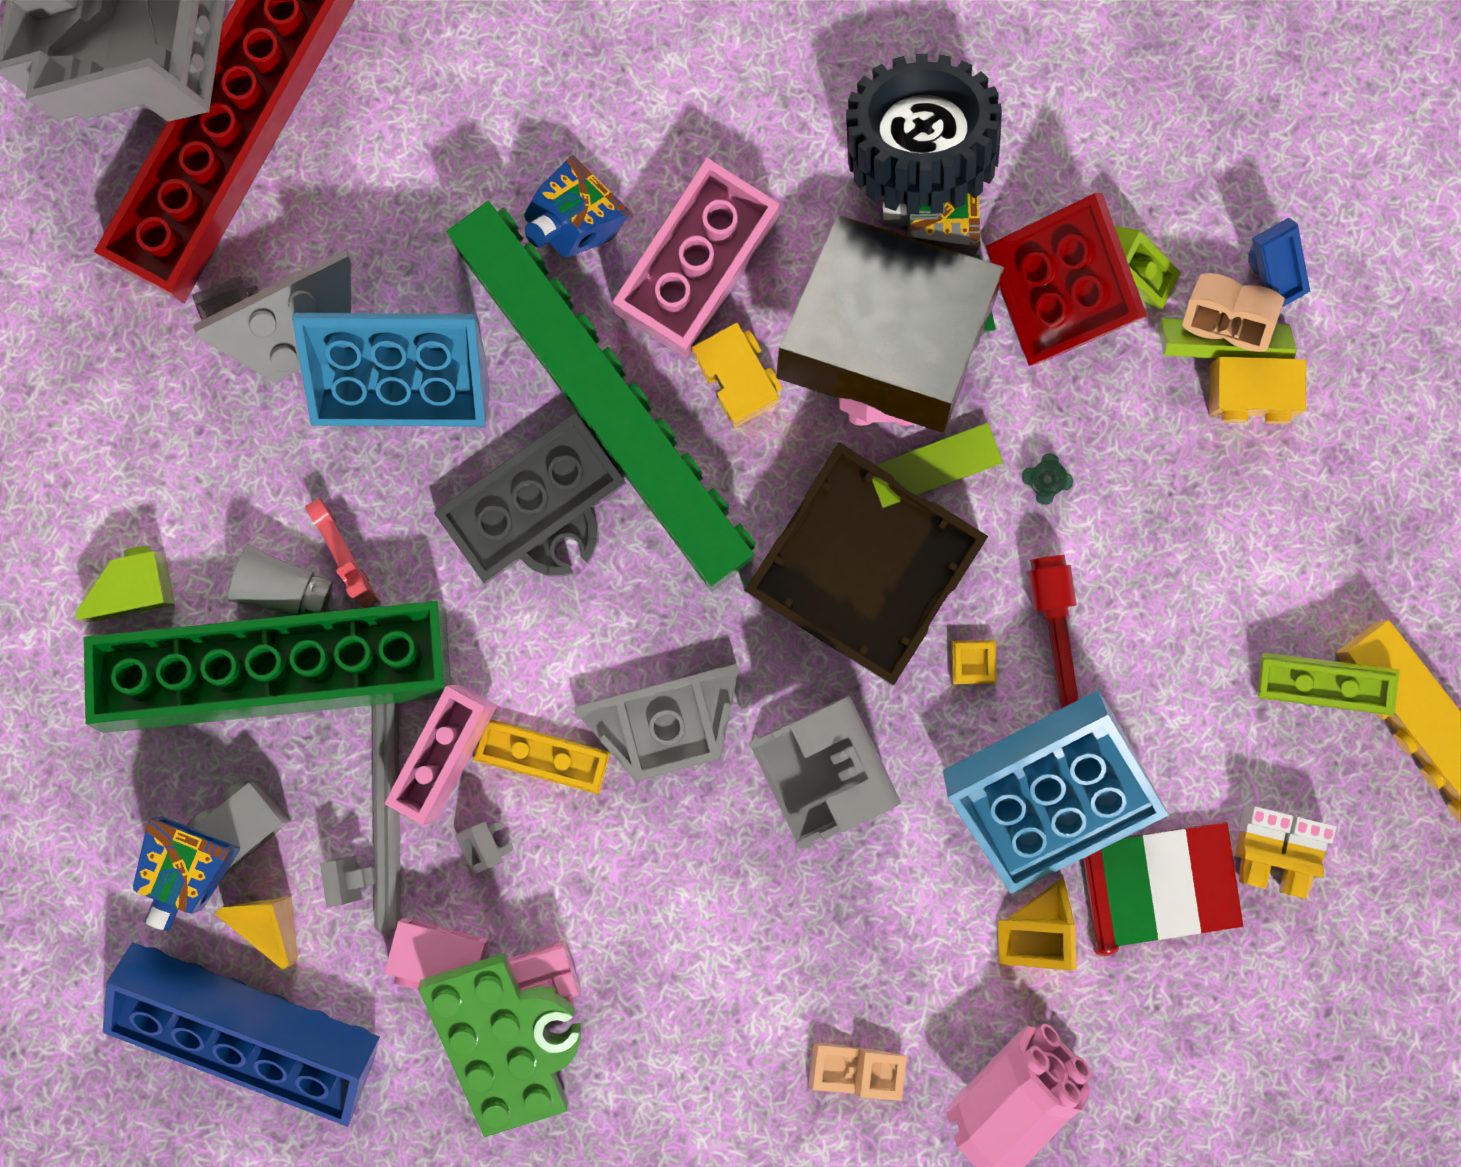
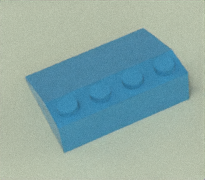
[292,313,490,427]
[943,689,1169,894]

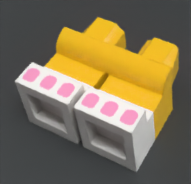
[1234,805,1337,899]

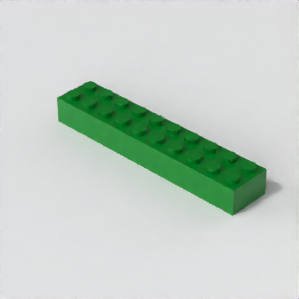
[446,200,756,592]

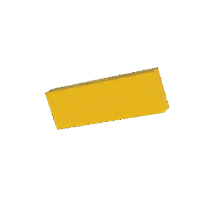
[473,719,611,794]

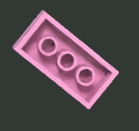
[612,158,780,359]

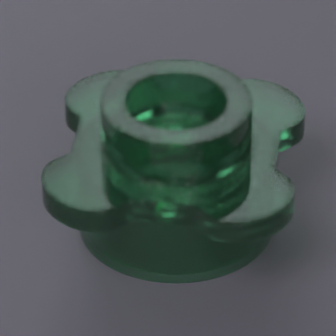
[1021,453,1073,505]

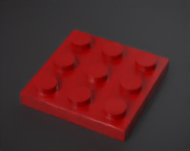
[986,193,1147,366]

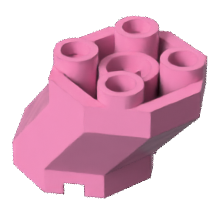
[946,1024,1092,1167]

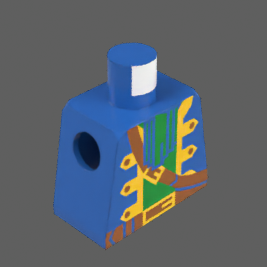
[524,155,631,258]
[133,816,240,931]

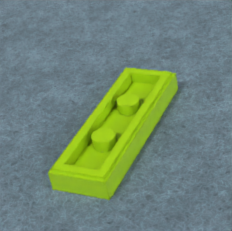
[1159,318,1297,359]
[872,423,1004,508]
[1257,652,1400,716]

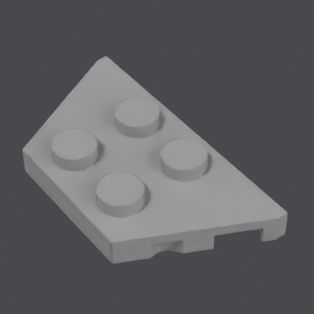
[193,250,351,382]
[574,663,739,781]

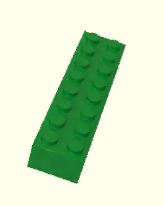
[83,601,451,733]

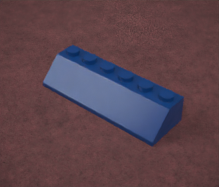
[103,942,380,1127]

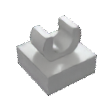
[455,821,513,875]
[320,856,377,907]

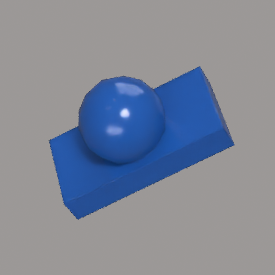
[1248,218,1311,307]

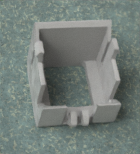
[749,695,901,848]

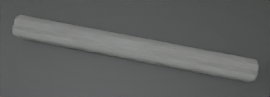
[373,703,401,932]

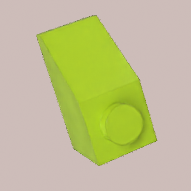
[1115,226,1181,310]
[76,546,175,623]

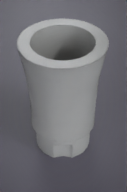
[228,544,333,615]

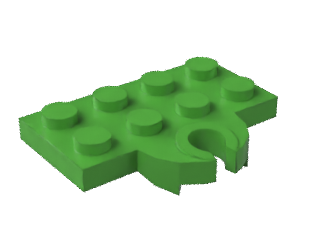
[418,953,581,1137]

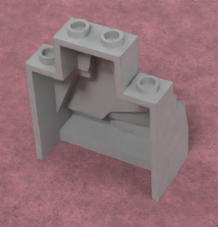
[0,0,226,122]

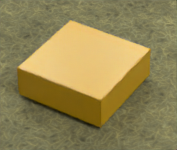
[951,640,997,684]

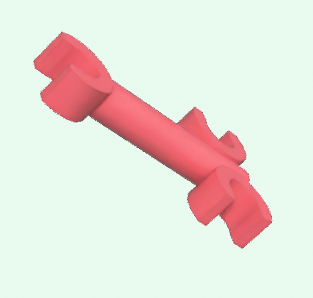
[305,498,380,608]

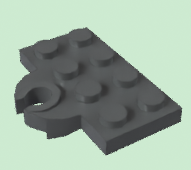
[434,412,626,584]

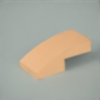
[808,1042,907,1101]

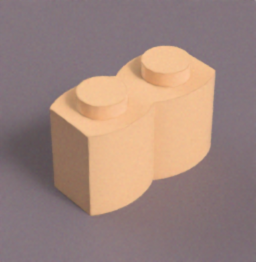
[1182,273,1285,351]

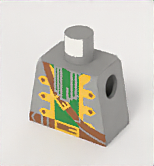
[881,193,980,256]

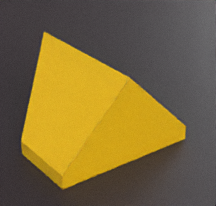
[998,876,1077,971]
[214,896,298,970]

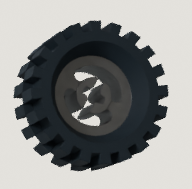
[846,53,1002,215]

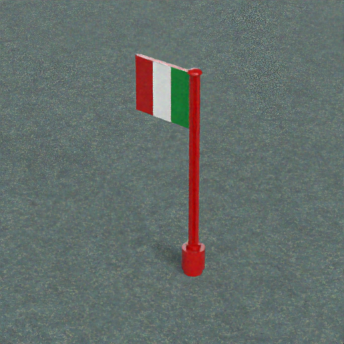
[1027,555,1244,957]

